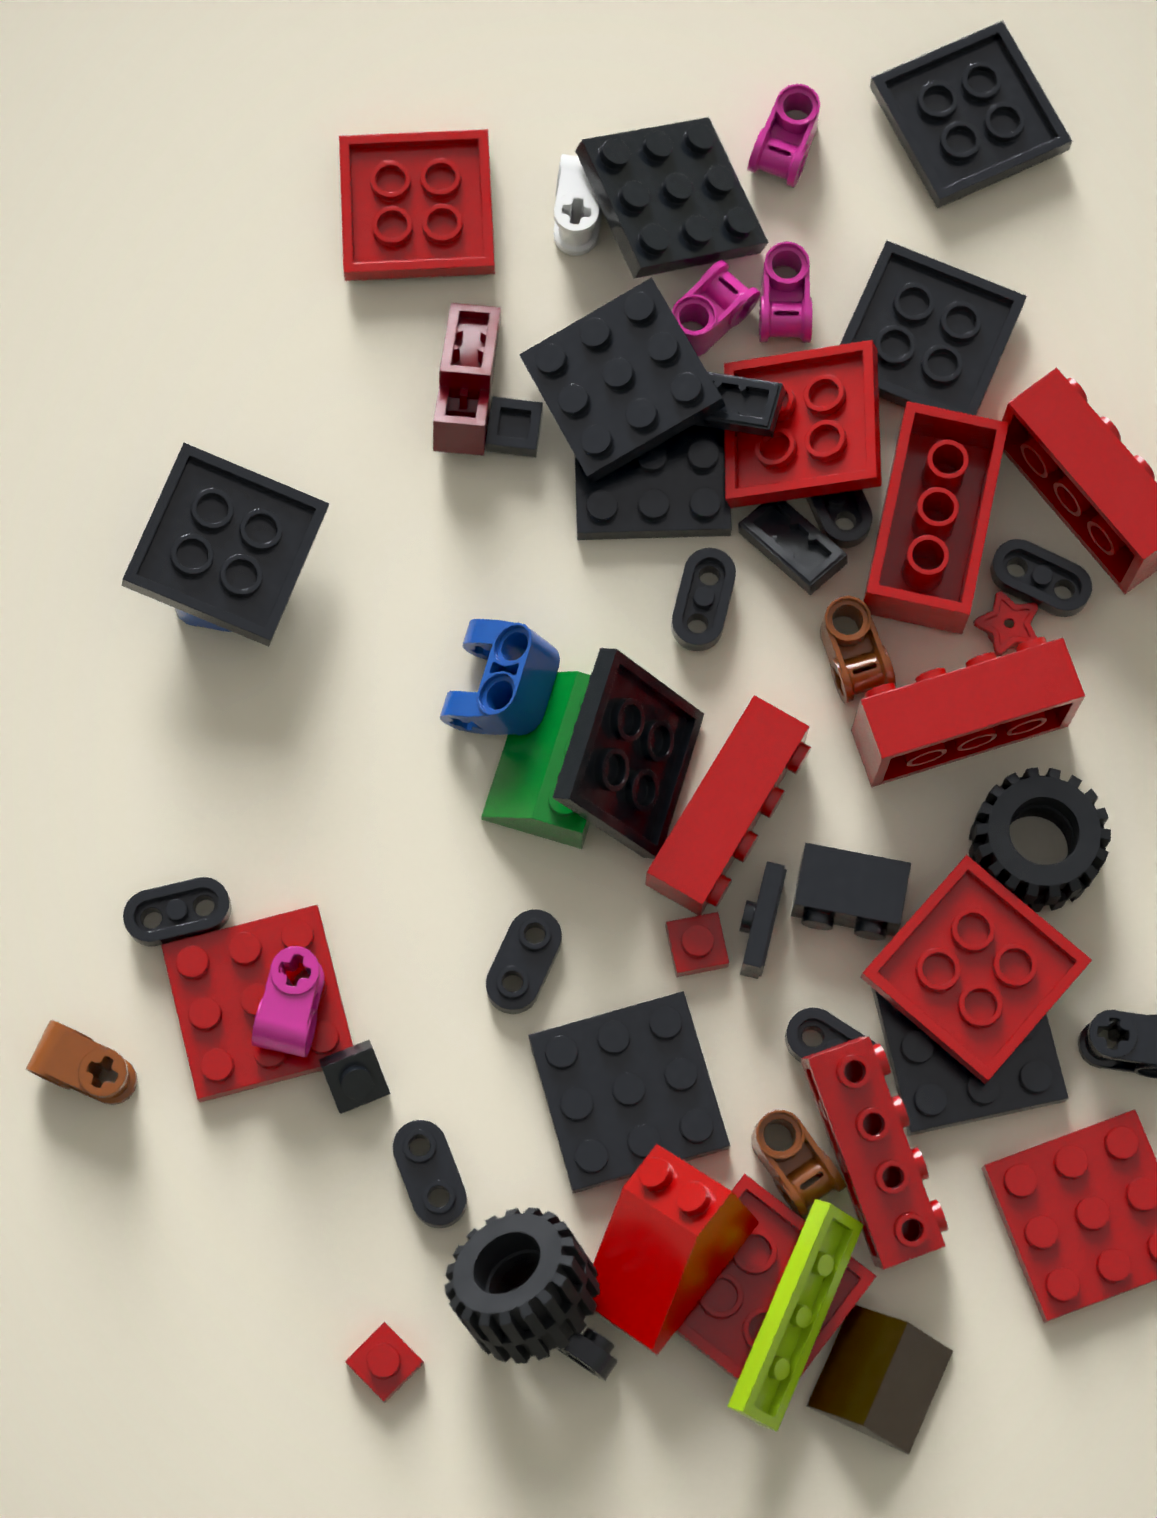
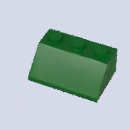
[481,671,590,849]

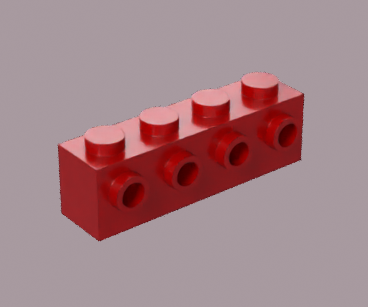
[645,695,812,915]
[800,1036,948,1269]

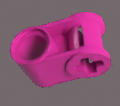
[747,83,820,188]
[759,241,812,343]
[672,260,761,357]
[252,946,325,1057]

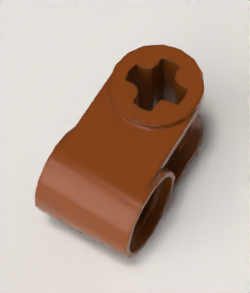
[820,596,896,703]
[26,1020,137,1105]
[751,1110,846,1218]

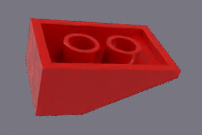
[593,1144,759,1355]

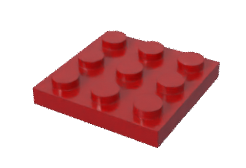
[339,129,495,281]
[724,340,882,508]
[860,855,1092,1084]
[161,905,353,1103]
[981,1109,1157,1323]
[676,1173,876,1381]

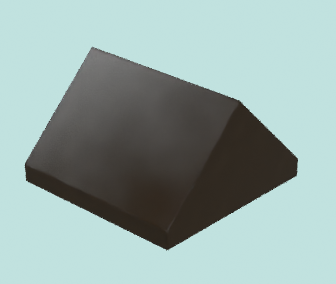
[807,1305,953,1454]

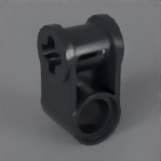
[1078,1010,1157,1079]

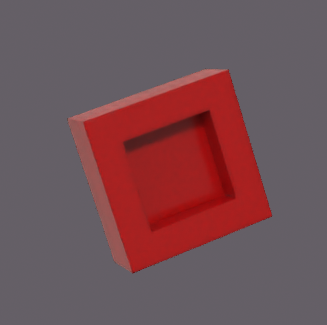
[665,912,729,978]
[345,1322,424,1403]

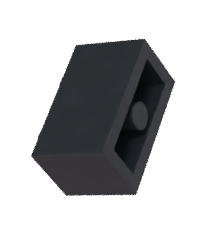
[791,843,911,940]

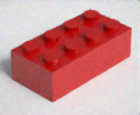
[1002,367,1157,594]
[863,401,1009,634]
[851,637,1085,787]

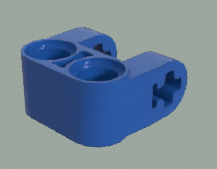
[440,619,560,735]

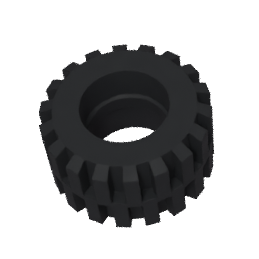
[968,767,1111,912]
[445,1207,600,1364]

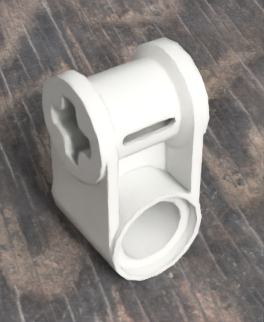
[554,154,603,256]

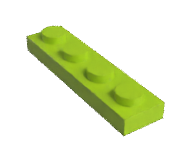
[727,1199,864,1431]

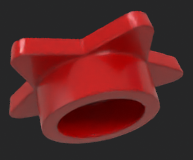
[973,591,1038,656]

